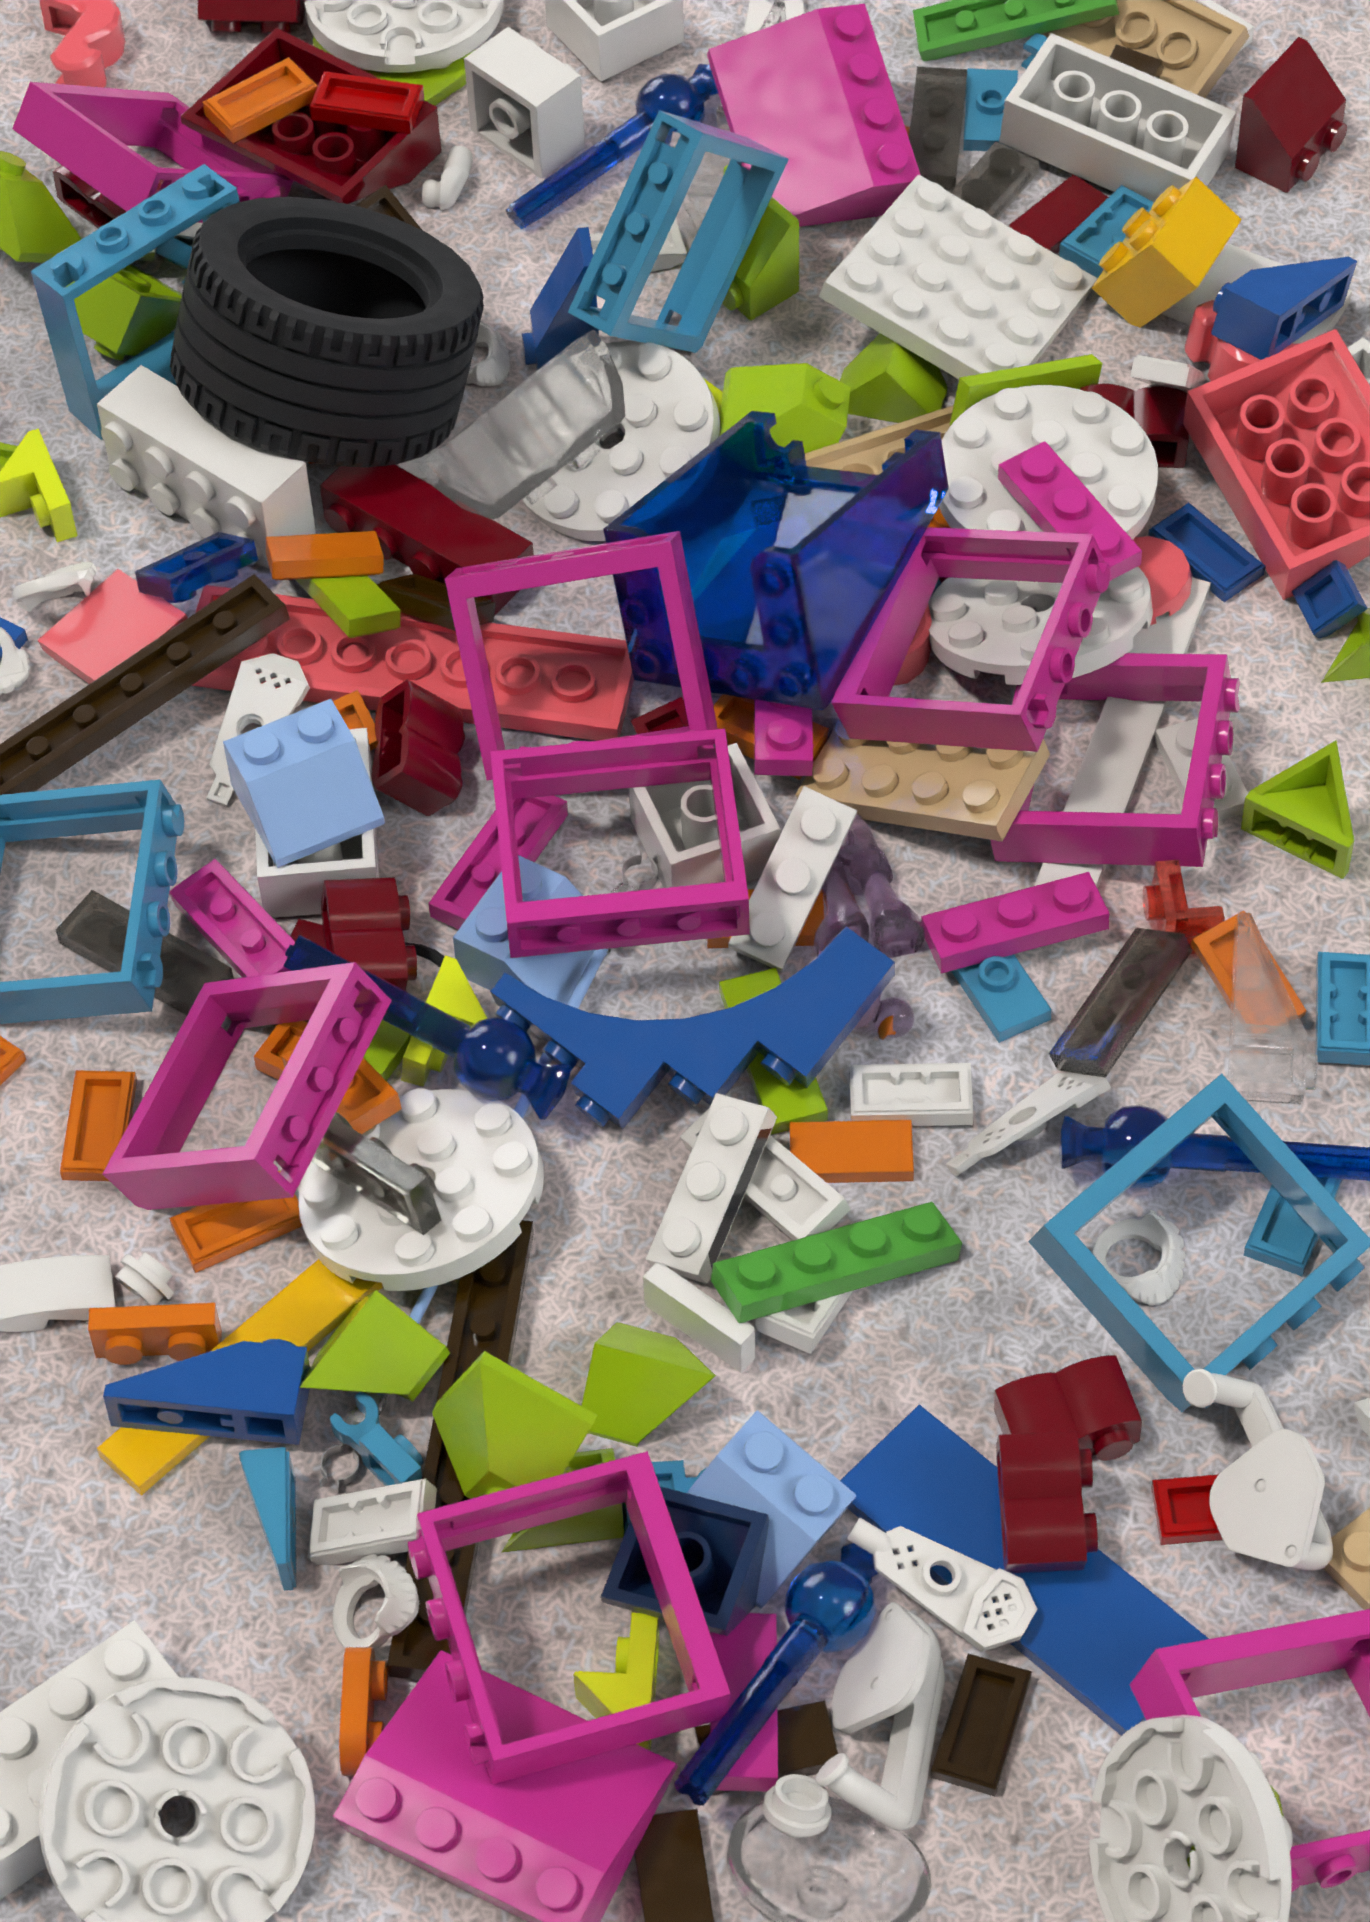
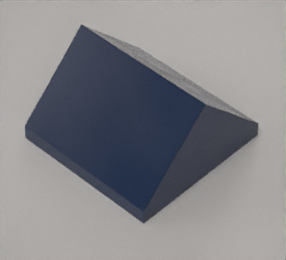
[601,1486,769,1636]

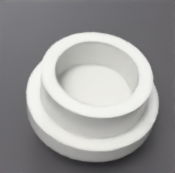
[115,1252,174,1305]
[762,1774,831,1838]

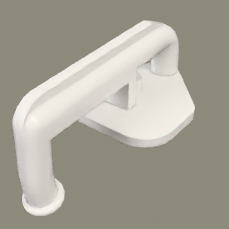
[1183,1369,1333,1571]
[816,1602,945,1831]

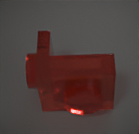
[1143,860,1225,954]

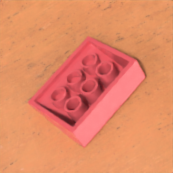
[1183,329,1370,600]

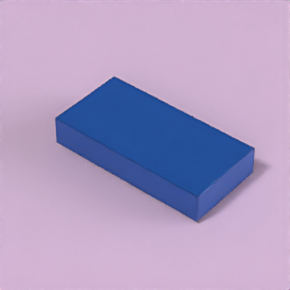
[1148,502,1265,602]

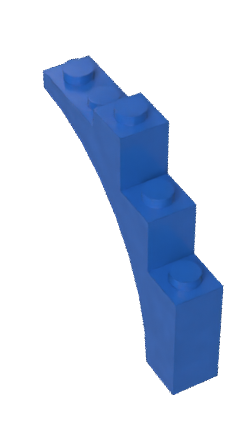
[490,926,895,1130]

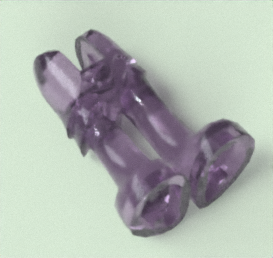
[814,814,925,958]

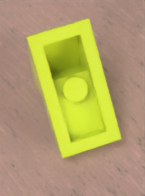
[0,428,78,542]
[401,955,492,1087]
[573,1613,660,1751]

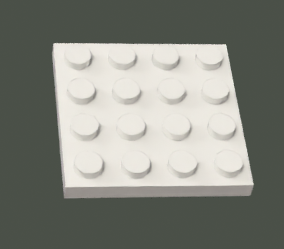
[819,174,1097,379]

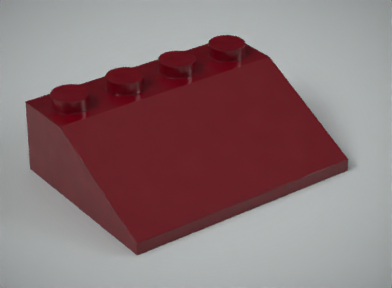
[180,28,442,204]

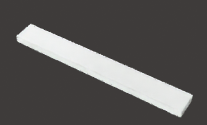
[1034,578,1211,889]

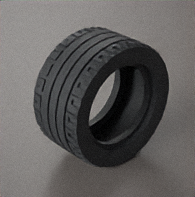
[170,197,484,467]

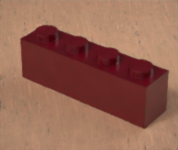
[320,465,534,616]

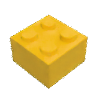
[1092,177,1242,328]

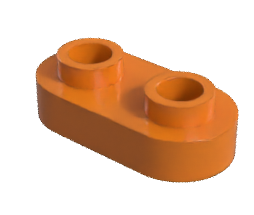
[339,1647,388,1776]

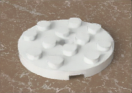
[305,0,504,73]
[508,341,720,541]
[935,385,1158,540]
[928,567,1153,685]
[299,1088,544,1291]
[39,1677,316,1922]
[1089,1715,1293,1922]

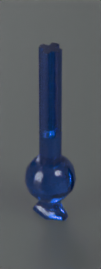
[506,64,719,229]
[283,935,573,1120]
[1059,1104,1370,1190]
[674,1543,895,1806]

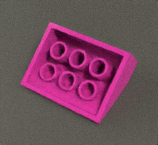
[707,3,920,227]
[333,1650,678,1922]

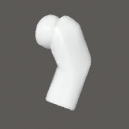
[422,146,473,210]

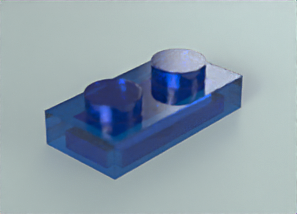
[135,532,258,603]

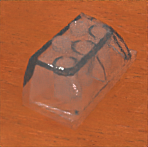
[416,329,626,520]

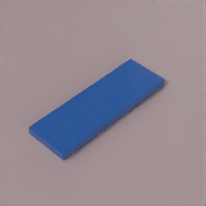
[840,1404,1209,1736]

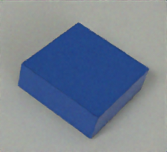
[1292,560,1368,639]

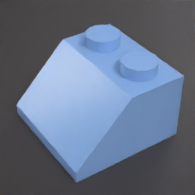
[223,699,385,868]
[453,855,611,1004]
[687,1410,857,1609]

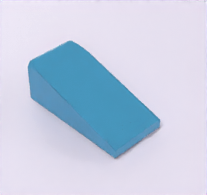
[239,1447,297,1591]

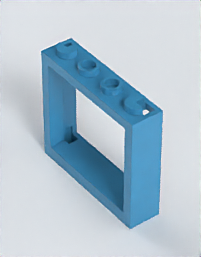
[568,110,789,353]
[31,164,240,440]
[0,779,185,1024]
[1028,1073,1370,1412]

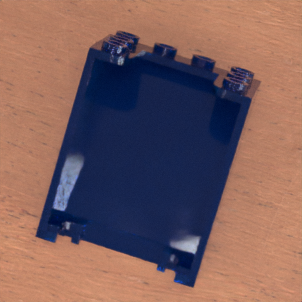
[603,411,949,711]

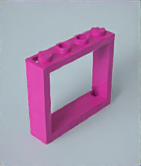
[12,82,294,223]
[831,526,1110,752]
[445,531,718,781]
[990,653,1240,867]
[490,728,750,958]
[103,962,392,1210]
[407,1451,731,1785]
[1130,1609,1370,1893]

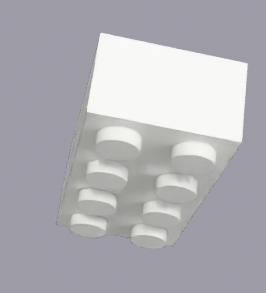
[999,33,1237,202]
[97,365,316,570]
[0,1620,178,1900]

